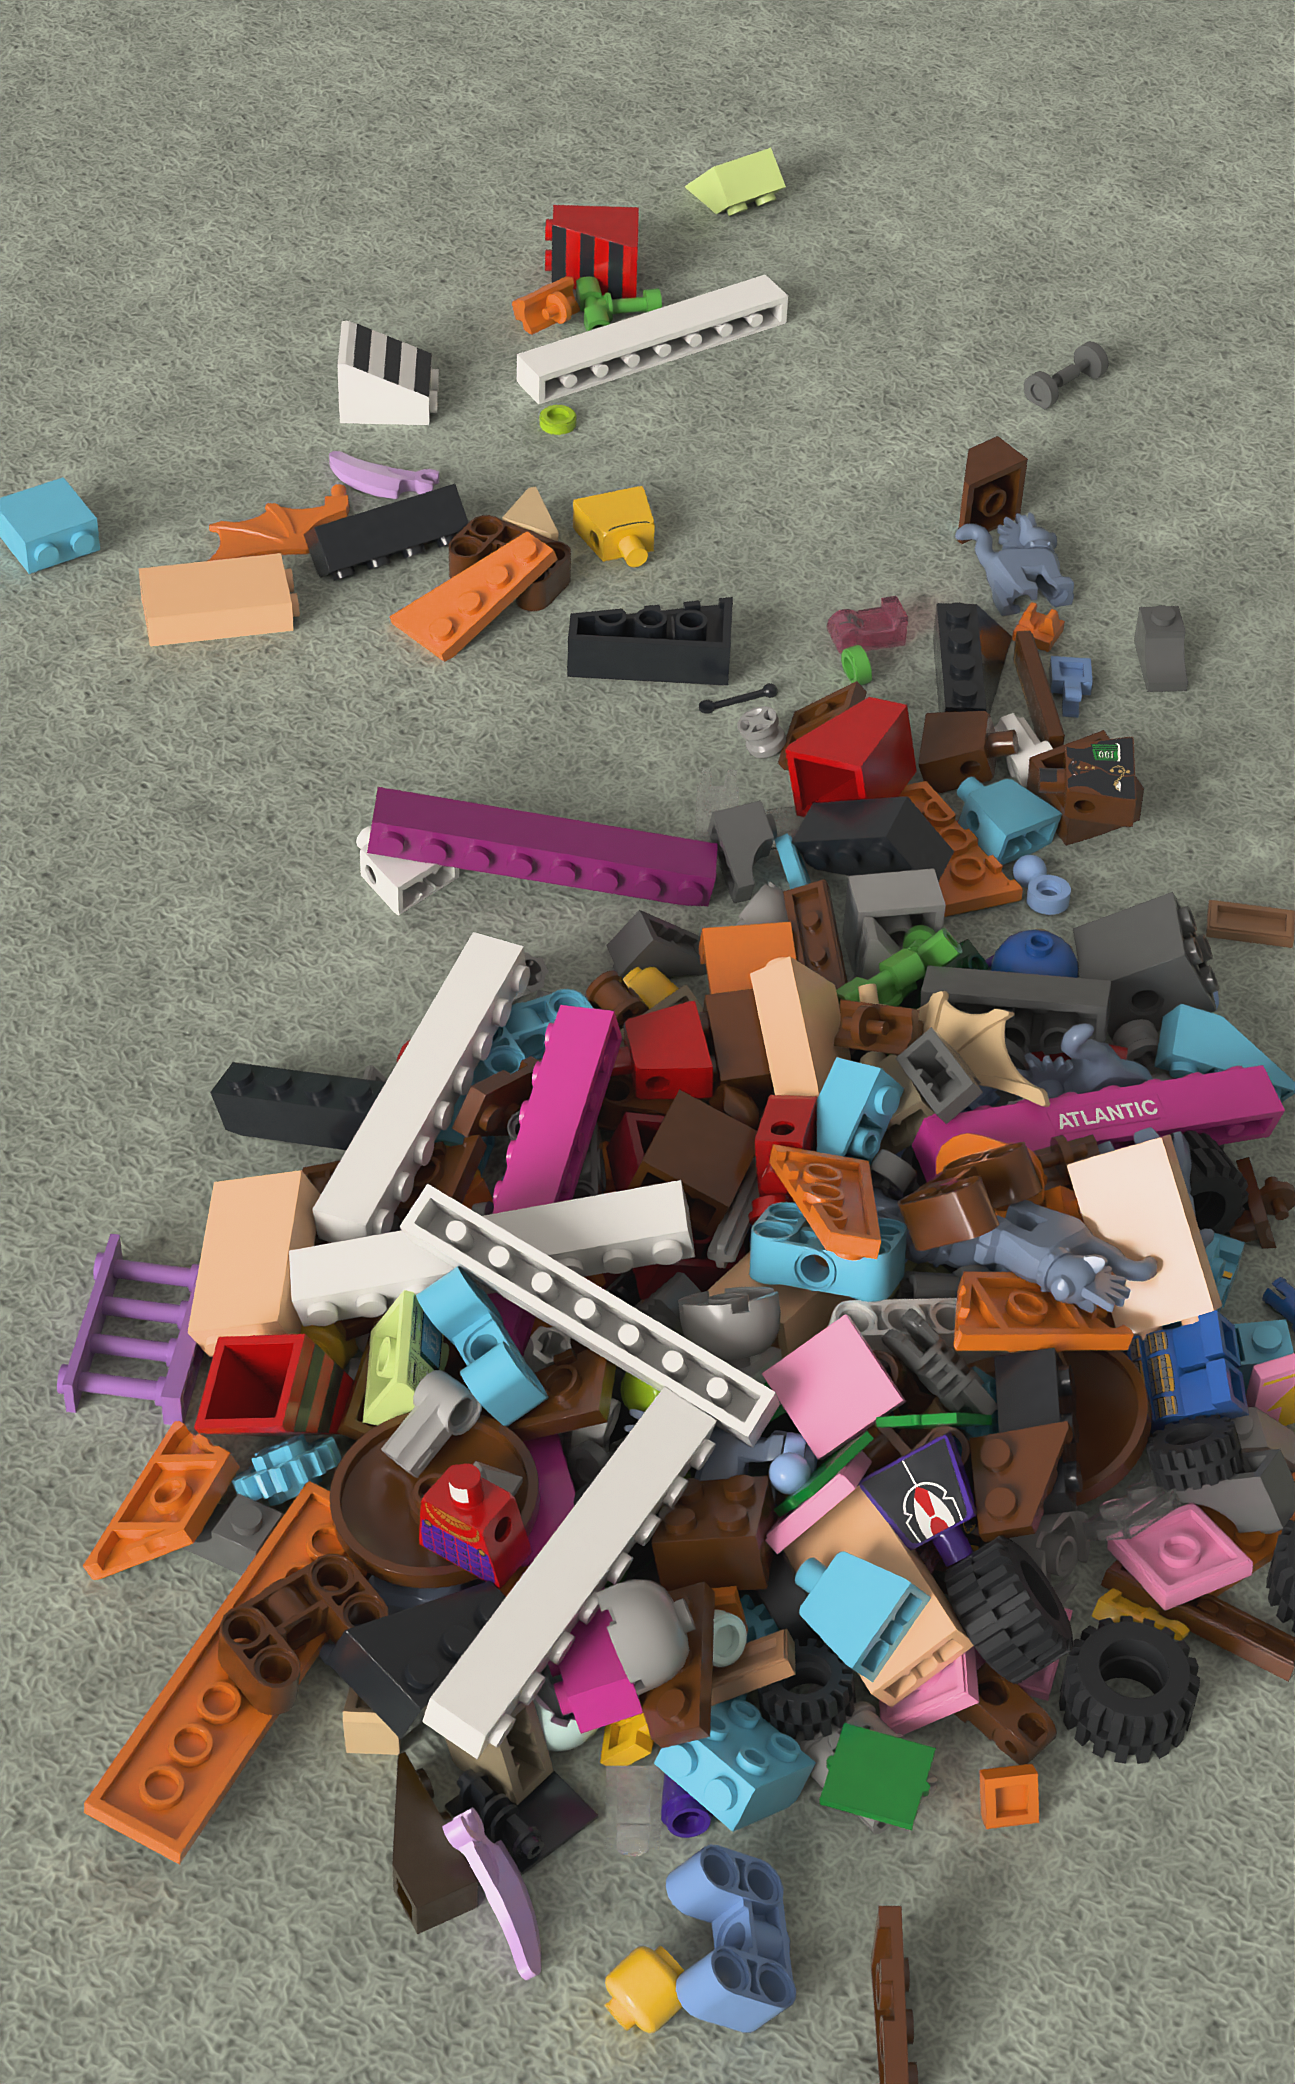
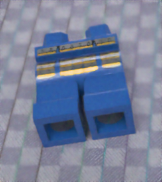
[1122,1310,1249,1434]

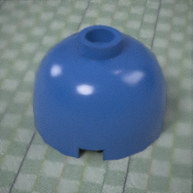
[990,929,1079,978]

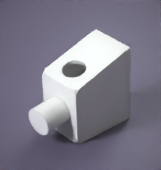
[356,826,459,915]

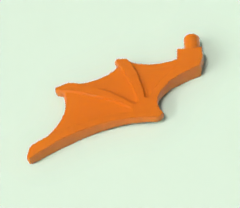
[208,484,350,561]

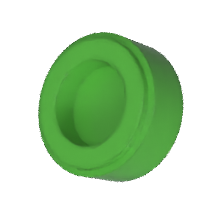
[841,645,872,686]

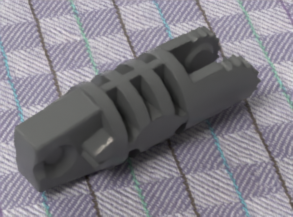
[881,1308,997,1427]

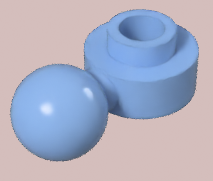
[1013,854,1071,915]
[769,1432,818,1495]

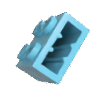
[0,477,100,574]
[654,1696,816,1832]

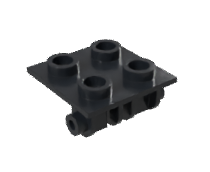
[444,1769,598,1876]

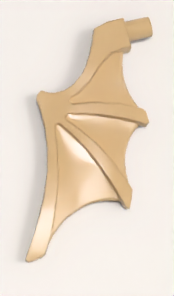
[858,984,1050,1107]

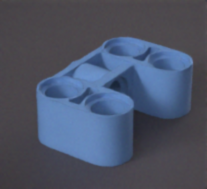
[666,1844,796,2033]

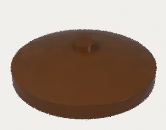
[1062,1350,1152,1506]
[330,1412,540,1588]

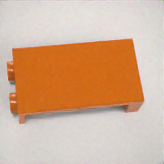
[698,922,796,994]

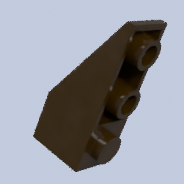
[392,1752,481,1935]

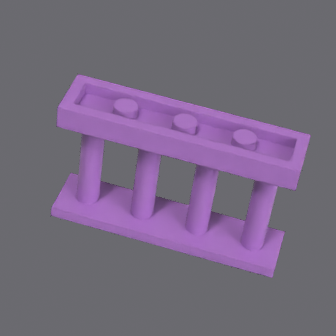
[57,1234,204,1425]

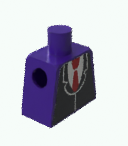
[859,1431,977,1567]

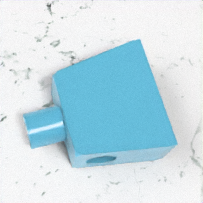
[957,777,1062,865]
[795,1551,931,1682]

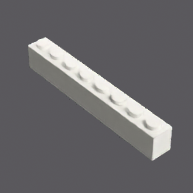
[517,275,788,404]
[312,932,530,1243]
[289,1180,695,1327]
[400,1184,780,1448]
[422,1386,717,1759]

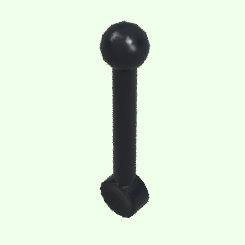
[699,683,778,714]

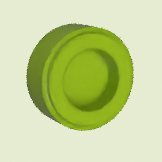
[539,405,577,435]

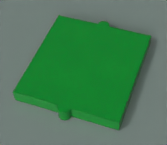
[876,1413,992,1429]
[773,1431,874,1517]
[819,1723,936,1830]

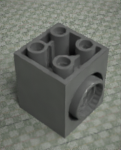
[1073,892,1219,1041]

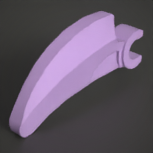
[329,451,439,499]
[442,1807,541,1980]

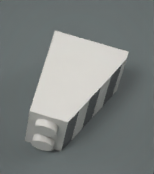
[338,321,439,425]

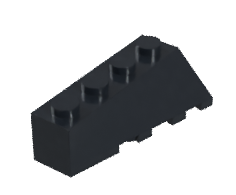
[303,484,469,581]
[567,597,733,685]
[933,602,1012,714]
[210,1062,386,1150]

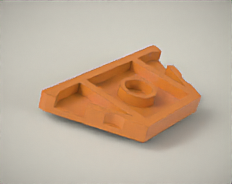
[953,1271,1134,1352]
[83,1421,240,1580]

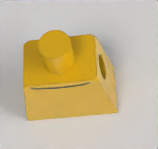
[573,486,655,567]

